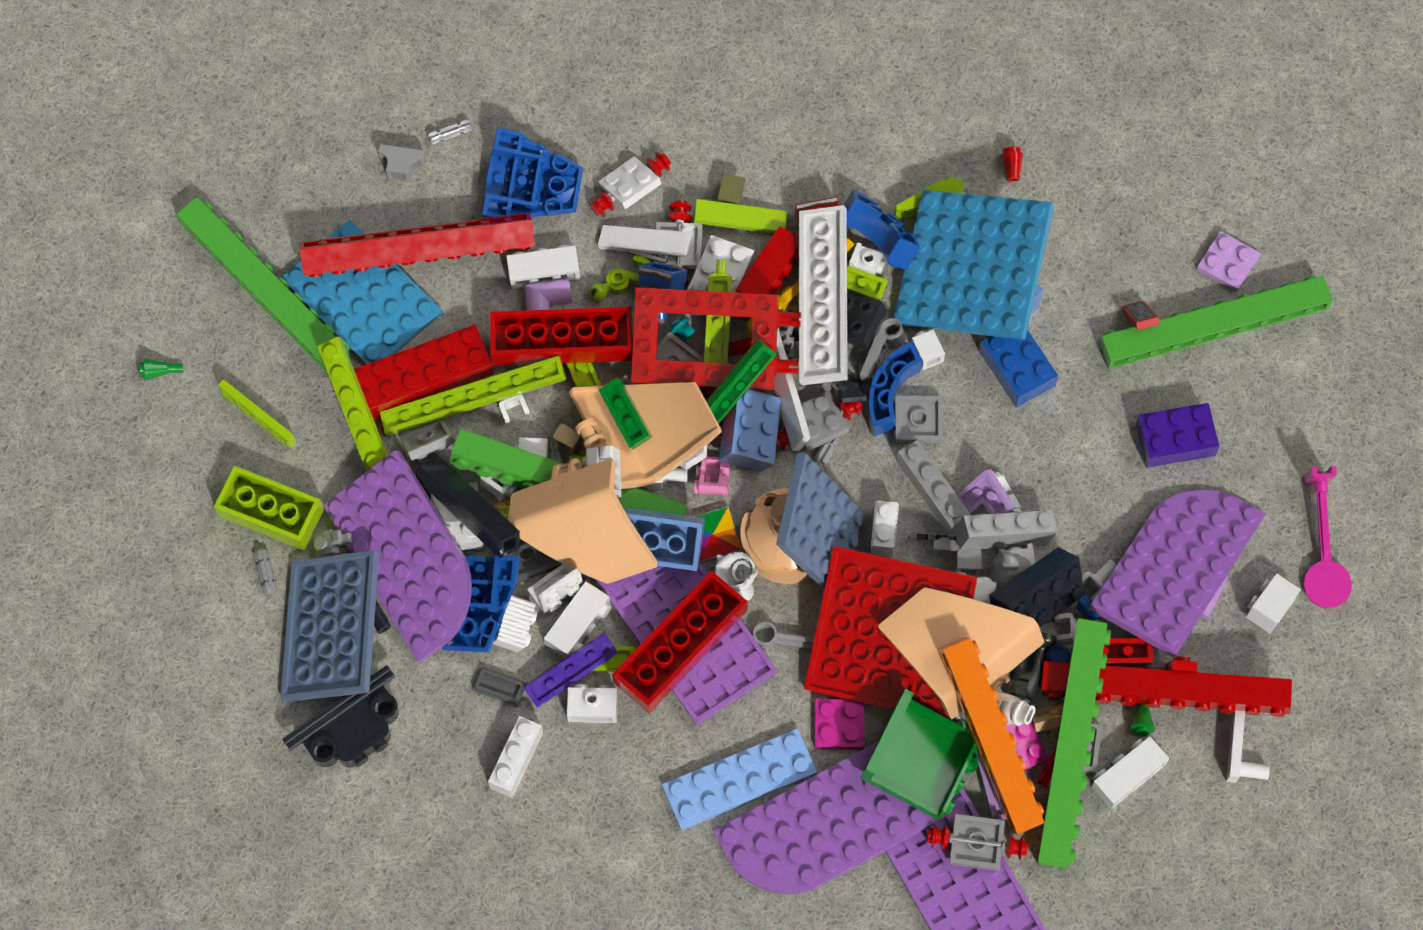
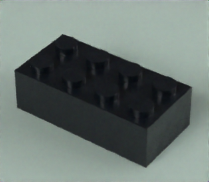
[989,547,1085,628]

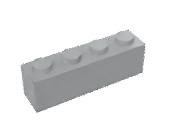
[897,440,971,535]
[954,510,1058,550]

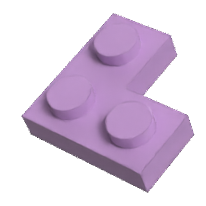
[957,469,1016,515]

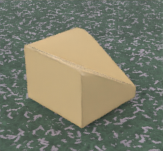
[553,423,582,455]

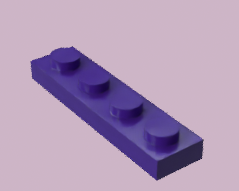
[523,632,618,708]

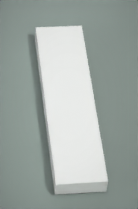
[598,225,691,257]

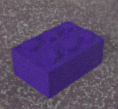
[1136,403,1220,468]

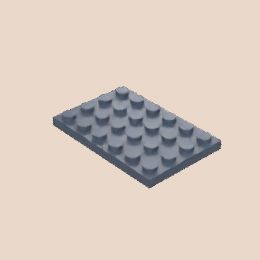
[776,453,863,590]
[280,550,379,702]

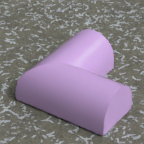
[523,278,572,310]

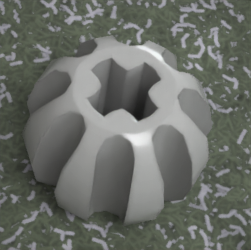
[779,326,799,358]

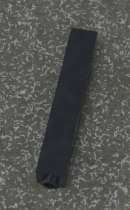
[416,453,520,558]

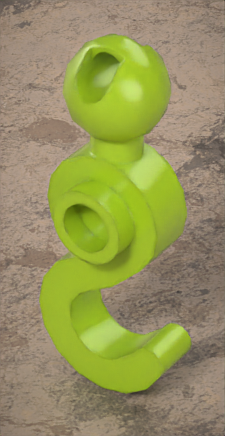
[589,255,650,302]

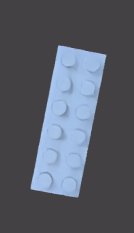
[662,728,817,830]

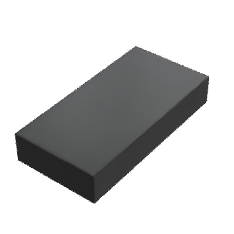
[473,667,527,707]

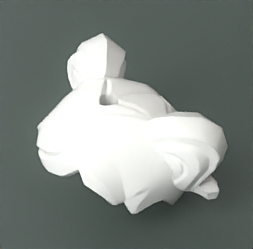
[715,552,758,601]

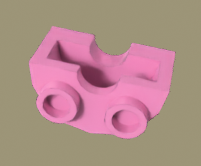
[694,456,730,496]

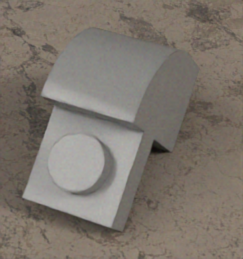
[932,537,982,576]

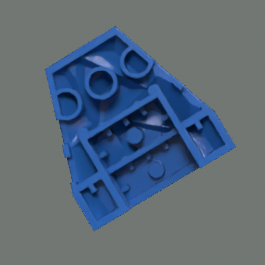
[482,127,583,218]
[442,555,519,653]

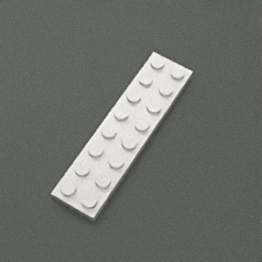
[799,205,848,385]

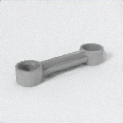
[753,622,815,649]

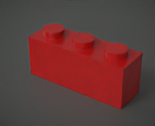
[1103,638,1153,666]

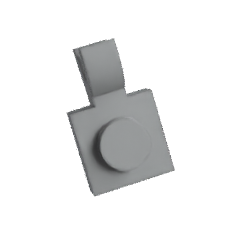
[313,529,352,558]

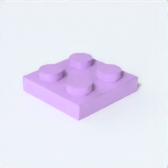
[1197,231,1261,292]

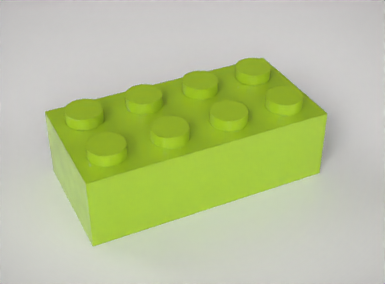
[214,466,324,551]

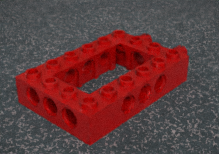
[631,288,802,390]

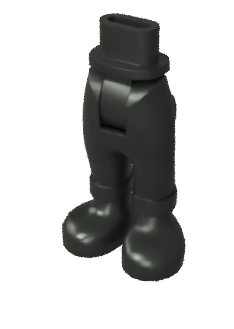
[1008,632,1057,706]

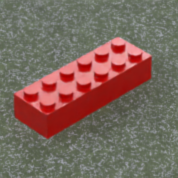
[490,306,633,366]
[354,324,494,419]
[612,570,748,714]

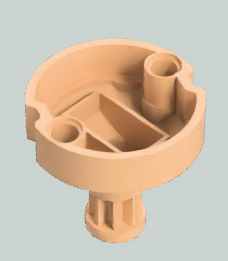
[740,488,811,584]

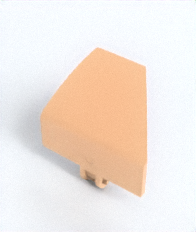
[569,382,722,489]
[508,458,658,584]
[878,587,1044,719]

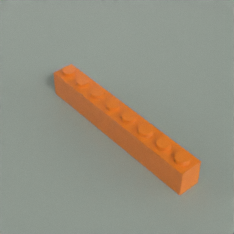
[938,637,1045,835]

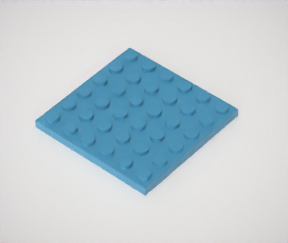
[894,190,1054,340]

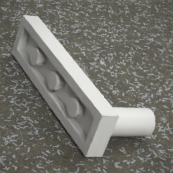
[1226,710,1270,783]

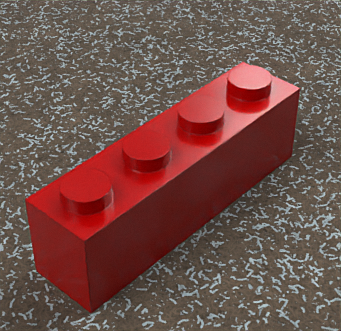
[735,226,799,294]

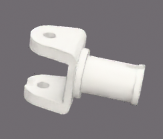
[499,394,530,424]
[645,467,688,490]
[1082,559,1117,601]
[1054,613,1099,644]

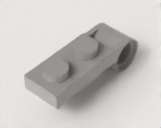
[859,318,905,387]

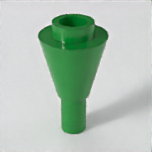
[139,358,183,381]
[1130,703,1155,737]

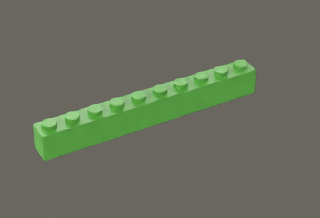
[176,197,351,374]
[1099,276,1333,369]
[450,429,687,515]
[1038,618,1111,870]

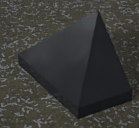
[838,373,866,403]

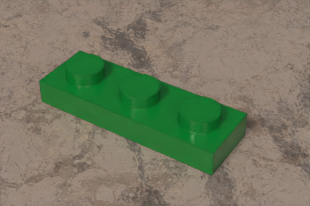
[599,377,652,450]

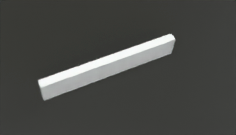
[774,329,811,451]

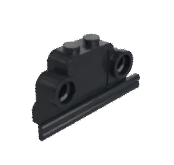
[282,665,399,768]

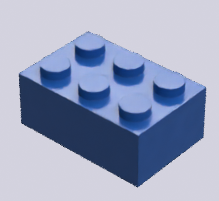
[979,329,1058,408]

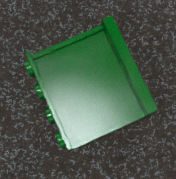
[860,689,979,820]

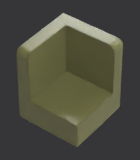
[718,173,746,205]

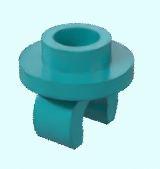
[671,317,695,342]

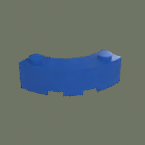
[844,189,920,270]
[868,341,922,437]

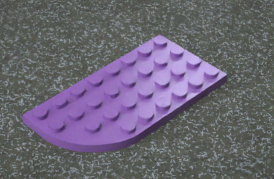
[323,450,472,662]
[1089,490,1266,658]
[594,563,777,726]
[713,742,935,894]
[885,787,1046,930]

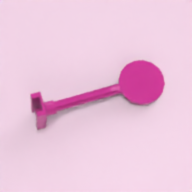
[1303,466,1352,608]

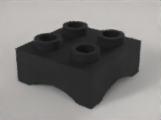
[847,294,887,350]

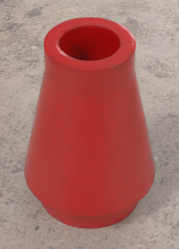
[1000,147,1023,182]

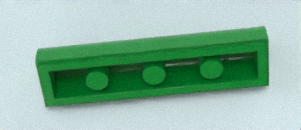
[706,339,777,424]

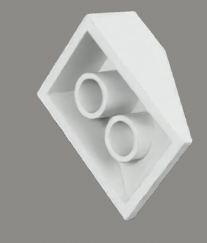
[431,482,485,553]

